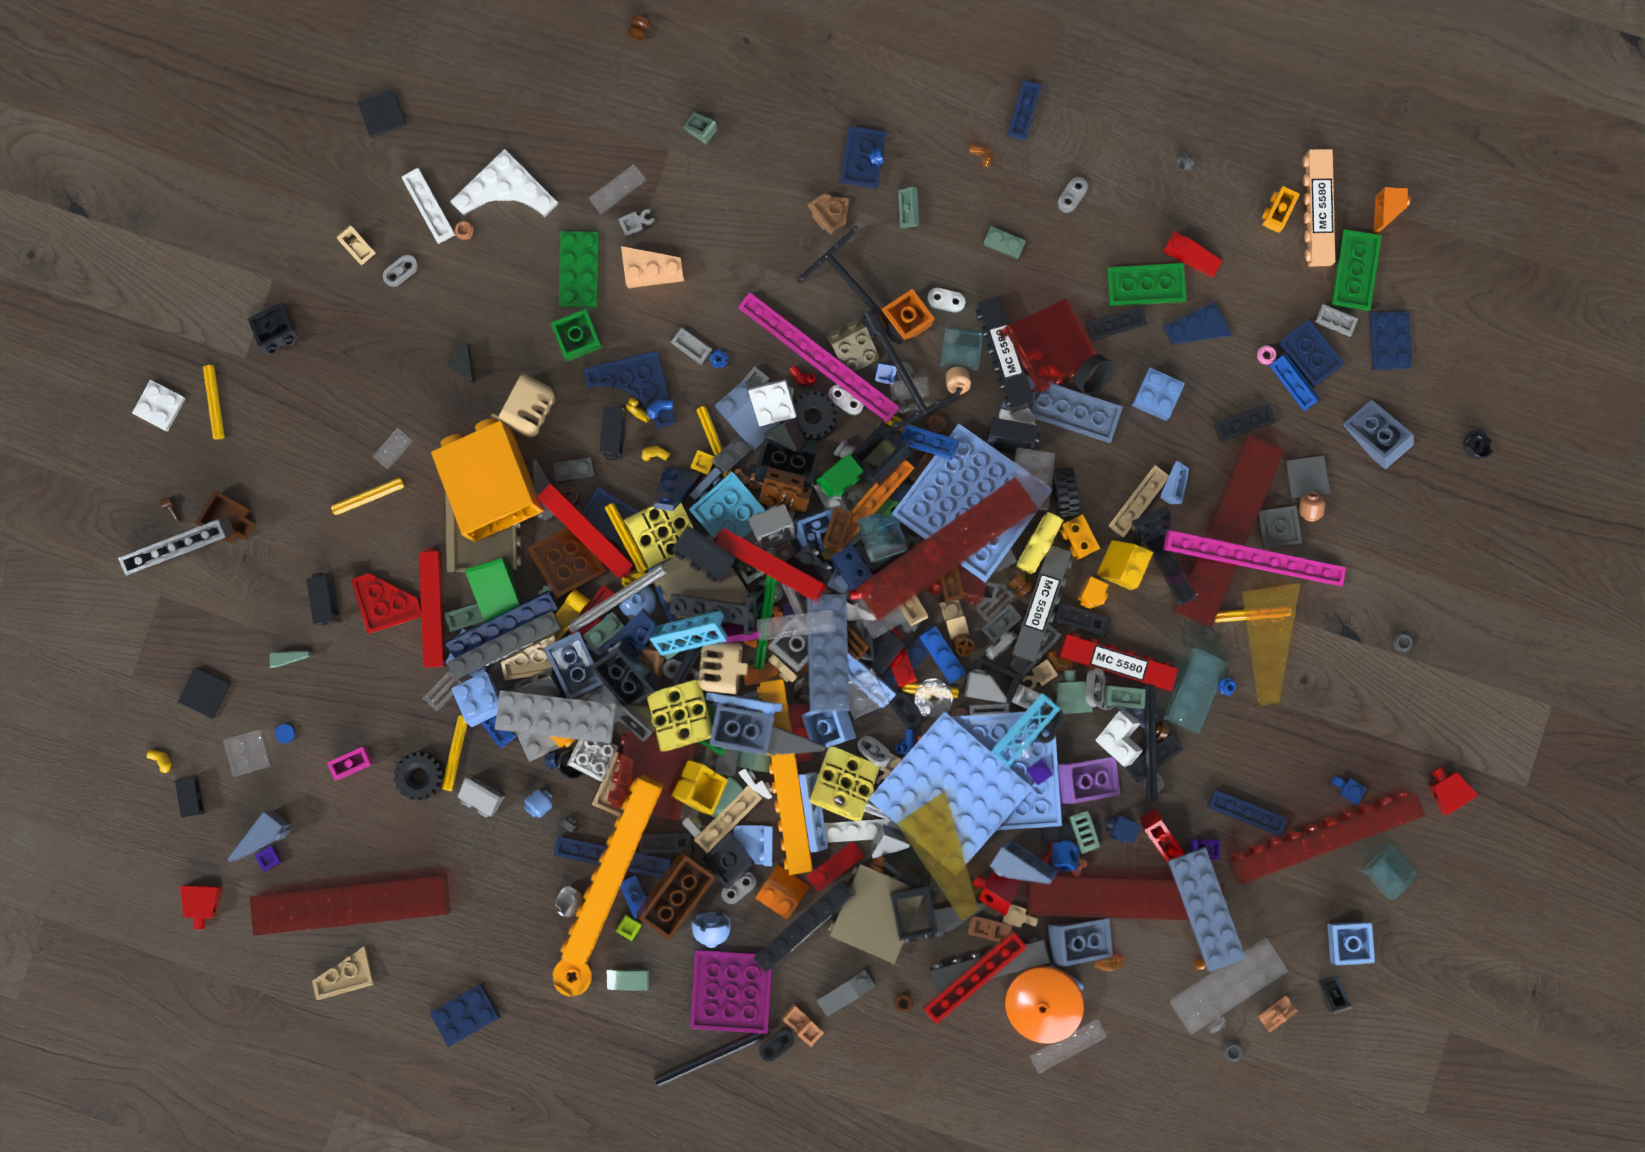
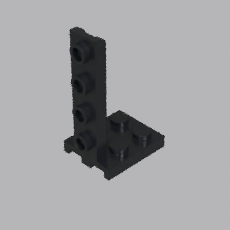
[1131,506,1197,606]
[670,585,765,635]

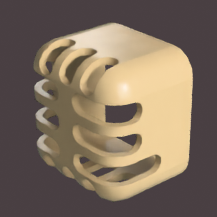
[491,373,555,437]
[699,642,748,694]

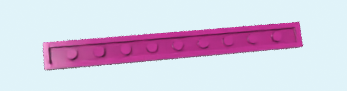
[738,292,900,423]
[1164,530,1346,587]

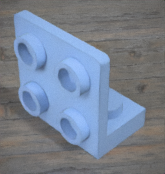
[734,825,773,866]

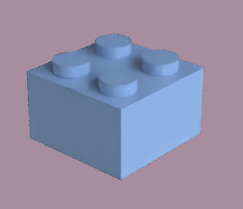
[1131,368,1185,421]

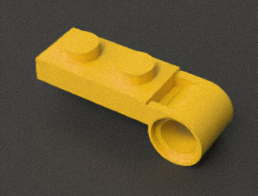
[555,589,590,642]

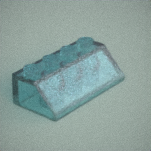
[1163,648,1229,734]

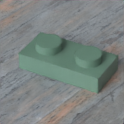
[898,187,919,229]
[983,226,1026,260]
[445,603,485,632]
[583,612,624,651]
[1105,686,1146,709]

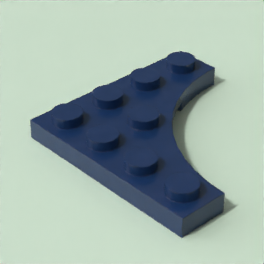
[583,350,676,429]

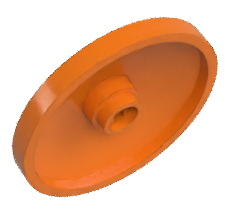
[1005,966,1084,1043]

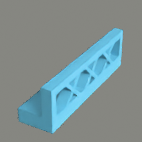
[650,611,727,655]
[991,693,1060,768]

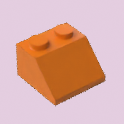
[1374,187,1410,234]
[882,289,935,340]
[755,864,809,920]

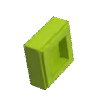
[616,914,642,941]

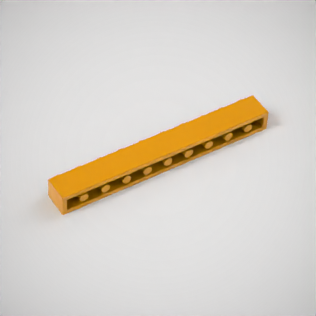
[757,678,813,875]

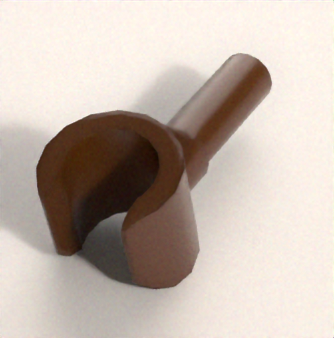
[160,498,181,522]

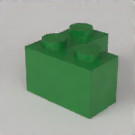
[816,454,863,498]

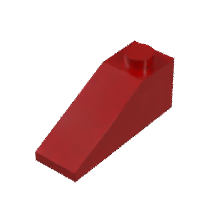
[1162,231,1222,278]
[1139,808,1185,864]
[806,841,864,892]

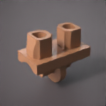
[1257,995,1298,1032]

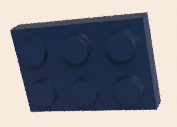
[840,126,887,189]
[1369,311,1412,371]
[1277,319,1345,388]
[582,487,646,548]
[429,984,500,1047]

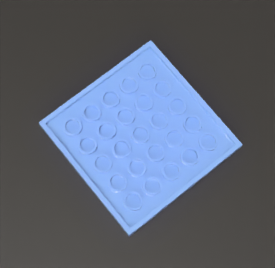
[891,424,1052,583]
[938,710,1062,830]
[869,711,1033,876]

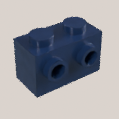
[830,544,873,591]
[1106,814,1141,844]

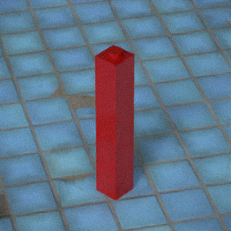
[537,483,633,579]
[715,528,826,603]
[419,548,446,668]

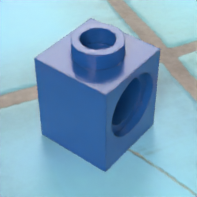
[1051,840,1080,871]

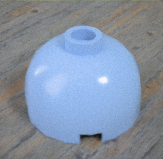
[619,583,657,618]
[692,912,731,947]

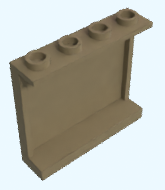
[445,495,522,573]
[653,535,749,638]
[828,863,924,964]

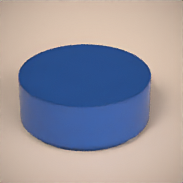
[275,724,296,743]

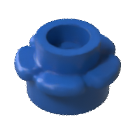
[869,148,885,166]
[710,350,728,368]
[1218,677,1236,696]

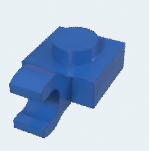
[1330,776,1367,805]

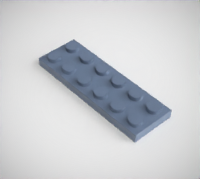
[1001,375,1122,443]
[806,594,850,711]
[1168,847,1246,972]

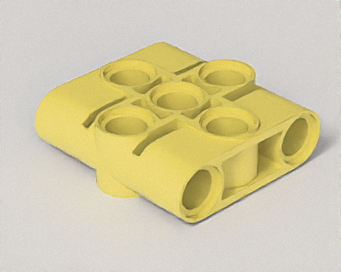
[624,503,694,569]
[1016,512,1063,574]
[647,680,713,751]
[809,747,880,822]

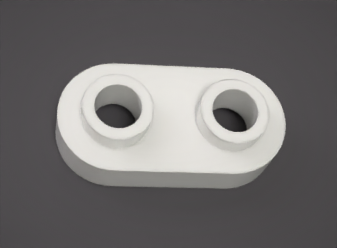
[927,288,965,313]
[828,385,863,415]

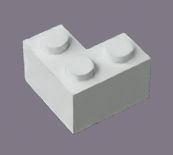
[1095,710,1143,766]

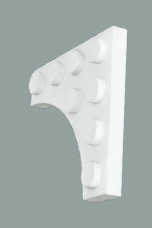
[450,149,558,217]

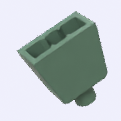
[1055,670,1093,714]

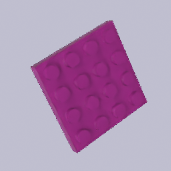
[690,950,772,1034]

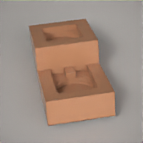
[967,915,1012,942]
[781,1004,824,1047]

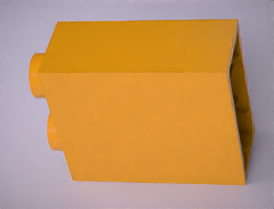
[431,418,544,543]

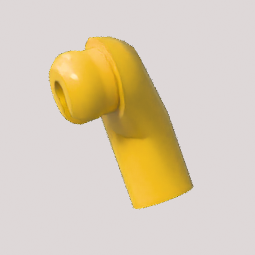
[641,445,671,461]

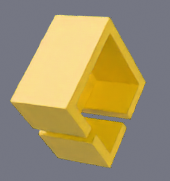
[672,761,728,815]

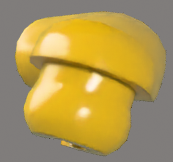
[626,398,650,423]
[622,569,648,587]
[147,749,172,773]

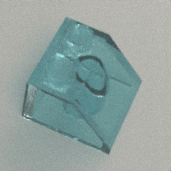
[940,328,983,371]
[857,513,908,563]
[1362,844,1417,901]

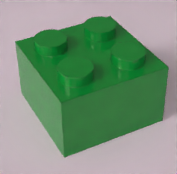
[551,309,602,362]

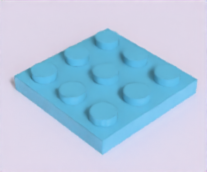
[689,472,766,540]

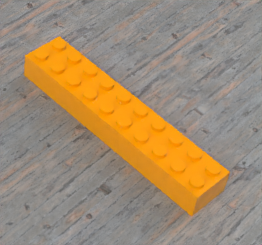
[561,775,664,968]

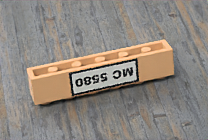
[1303,149,1335,267]

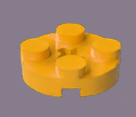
[553,960,592,996]

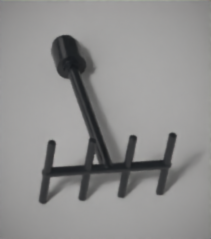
[797,226,904,346]
[862,309,962,434]

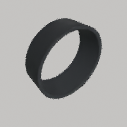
[1074,354,1114,395]

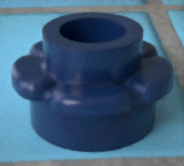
[544,751,559,770]

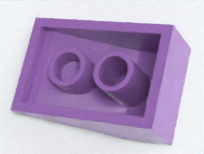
[1058,757,1121,804]

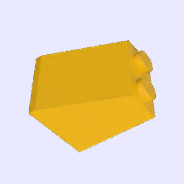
[1096,540,1153,591]

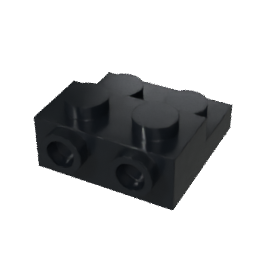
[248,302,299,355]
[785,542,835,583]

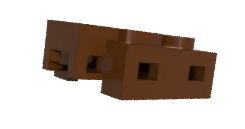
[758,467,812,512]
[195,490,256,543]

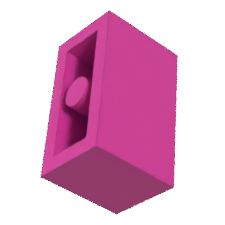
[327,746,375,780]

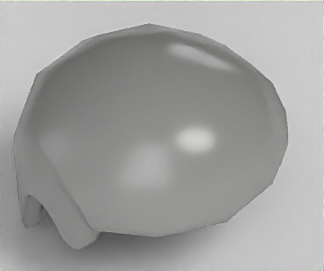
[555,886,583,918]

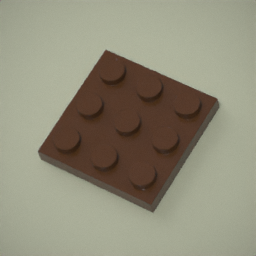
[527,528,606,599]

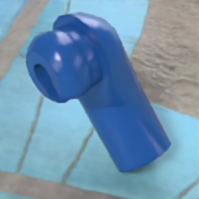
[647,399,673,419]
[895,729,915,755]

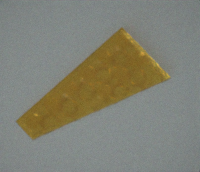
[1242,583,1300,706]
[897,791,978,921]

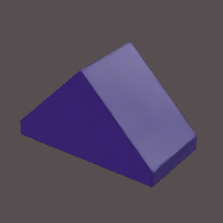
[1189,839,1220,860]

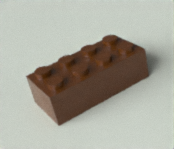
[636,851,716,940]

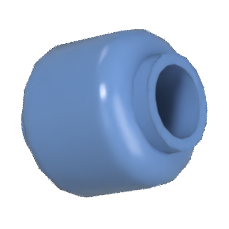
[523,789,553,818]

